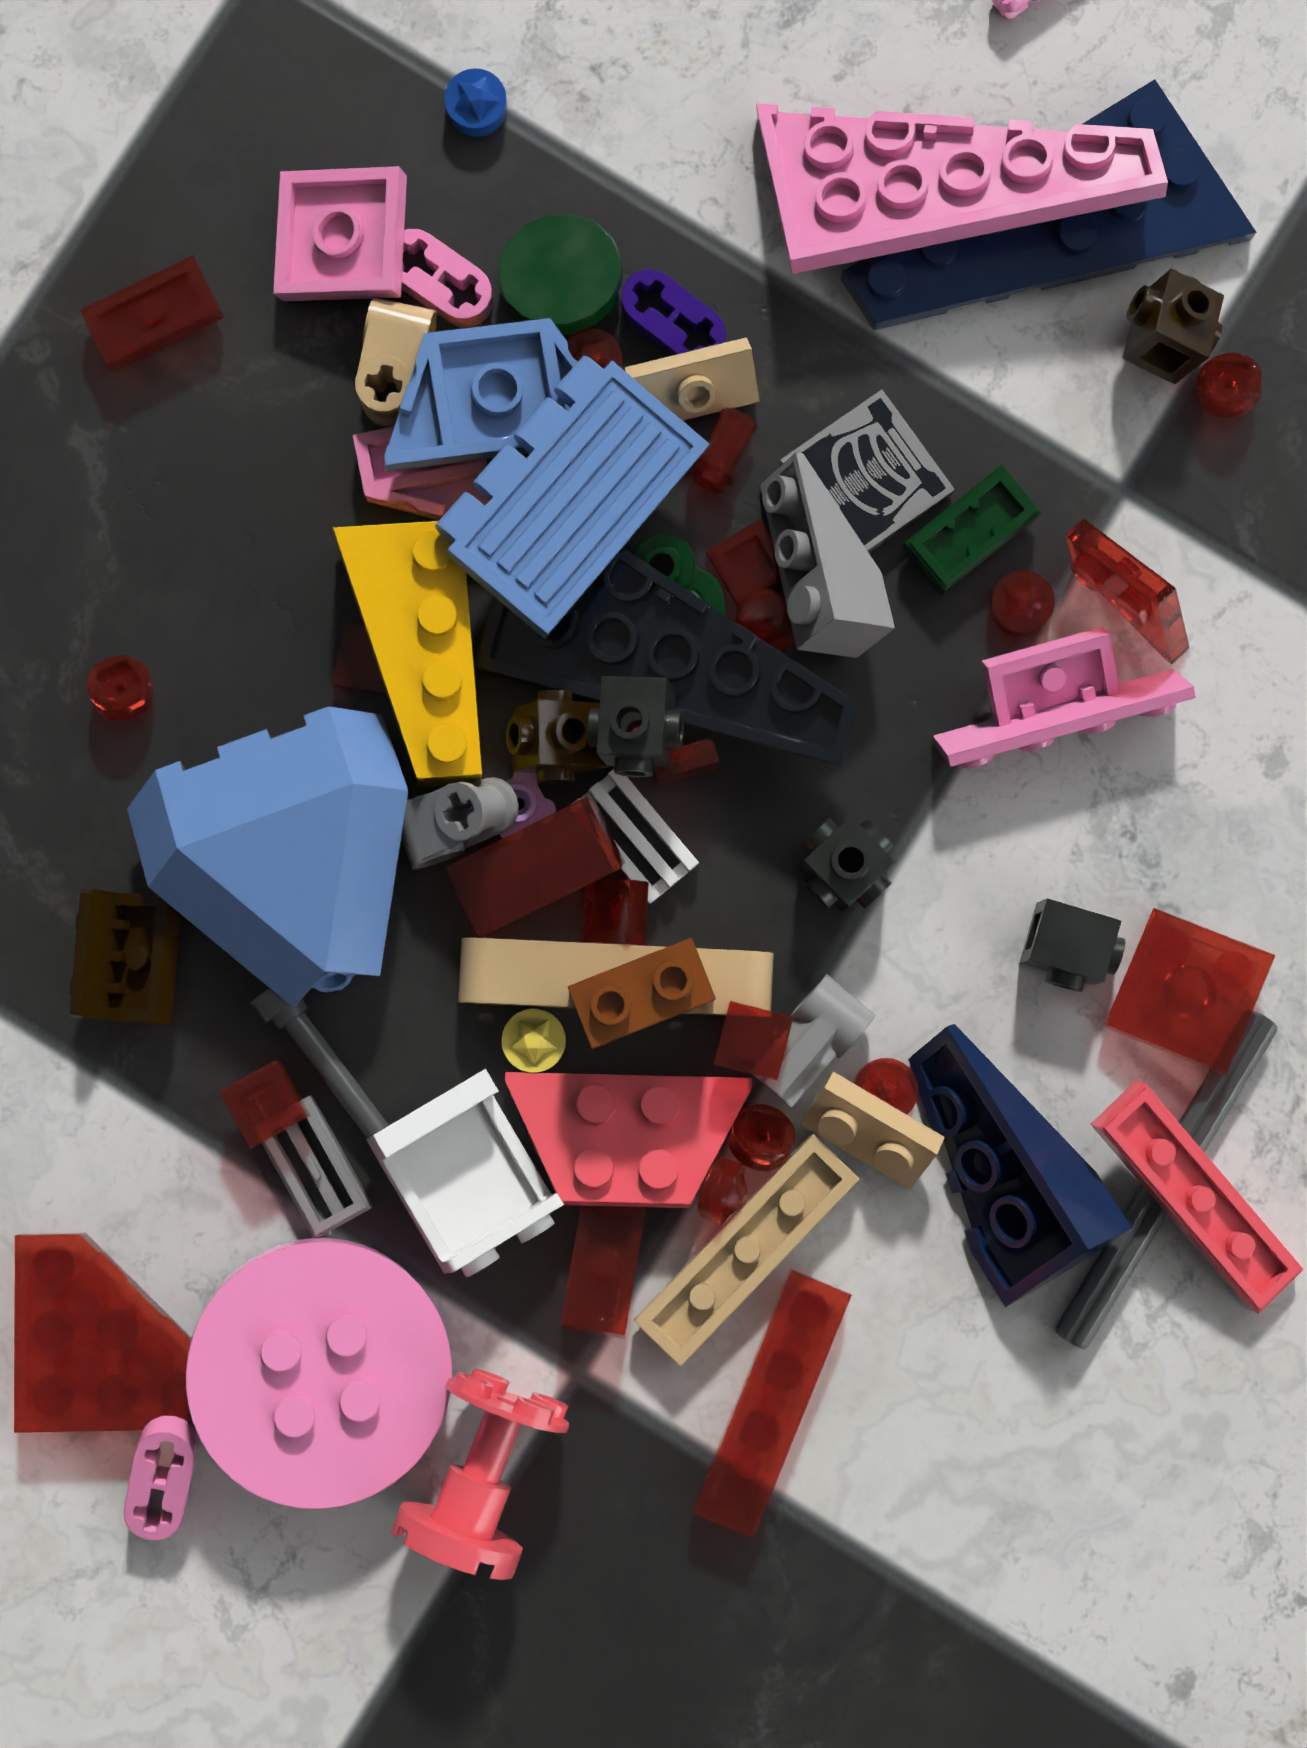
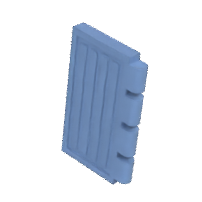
[435,356,710,639]

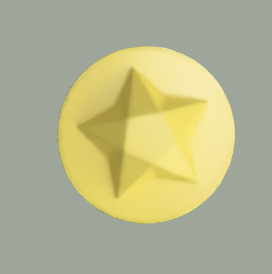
[502,1009,566,1073]

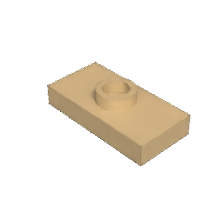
[625,337,760,421]

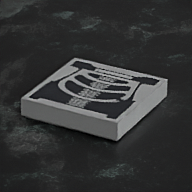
[779,389,955,553]

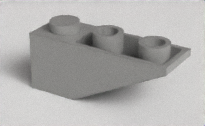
[760,452,895,658]

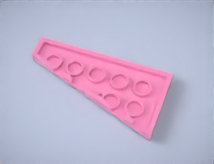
[756,103,1168,274]

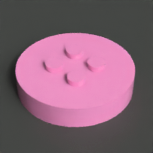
[186,1238,452,1509]

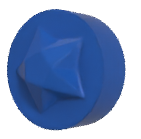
[444,68,507,137]

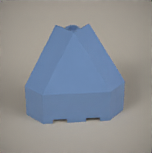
[127,706,408,1008]

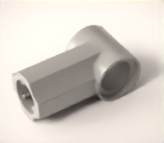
[750,974,875,1107]

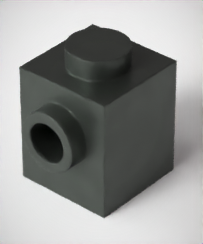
[1019,898,1125,992]

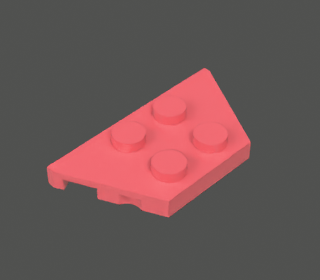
[505,1072,752,1208]

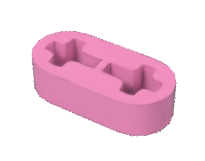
[401,229,493,328]
[124,1416,199,1541]

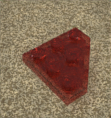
[14,1232,195,1433]

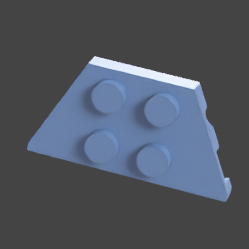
[383,318,578,472]

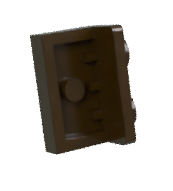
[69,889,181,1025]

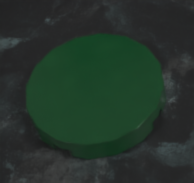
[498,214,623,335]

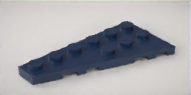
[840,79,1257,330]

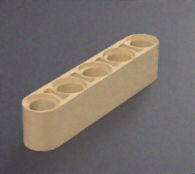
[458,938,774,1017]

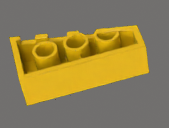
[333,521,482,788]

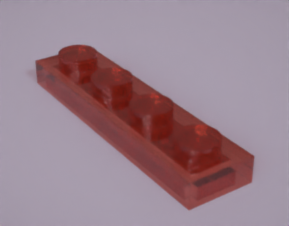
[692,1268,852,1539]

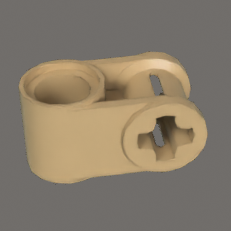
[355,298,437,428]

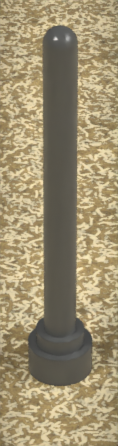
[250,988,389,1138]

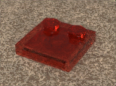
[1105,908,1276,1076]

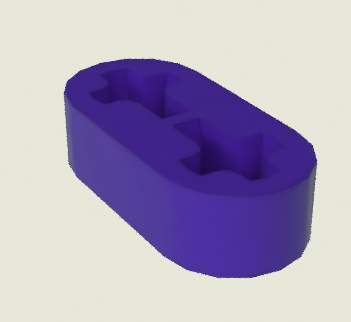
[621,269,726,356]

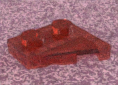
[1065,518,1190,664]

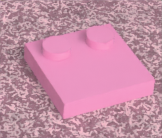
[273,166,407,301]

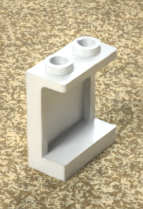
[366,1069,564,1278]

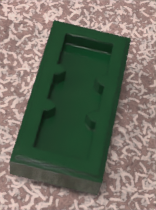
[903,464,1042,595]

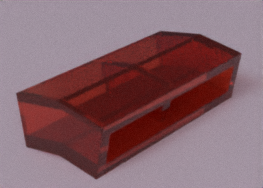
[446,797,625,938]

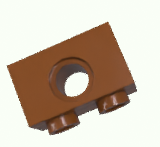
[567,937,716,1049]

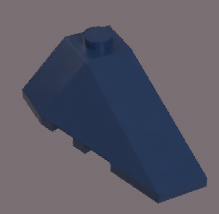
[908,1024,1132,1307]

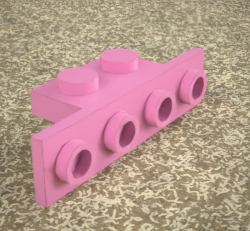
[933,627,1196,768]

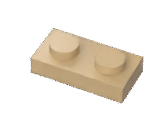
[800,1072,945,1190]

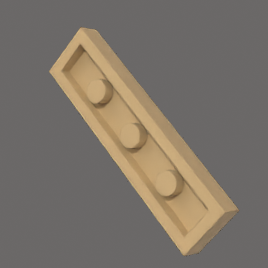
[634,1133,860,1367]

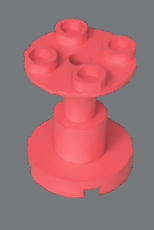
[391,1368,569,1580]

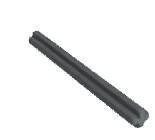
[1056,1011,1277,1349]

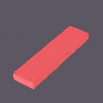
[1090,1080,1304,1314]

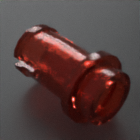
[689,408,758,493]

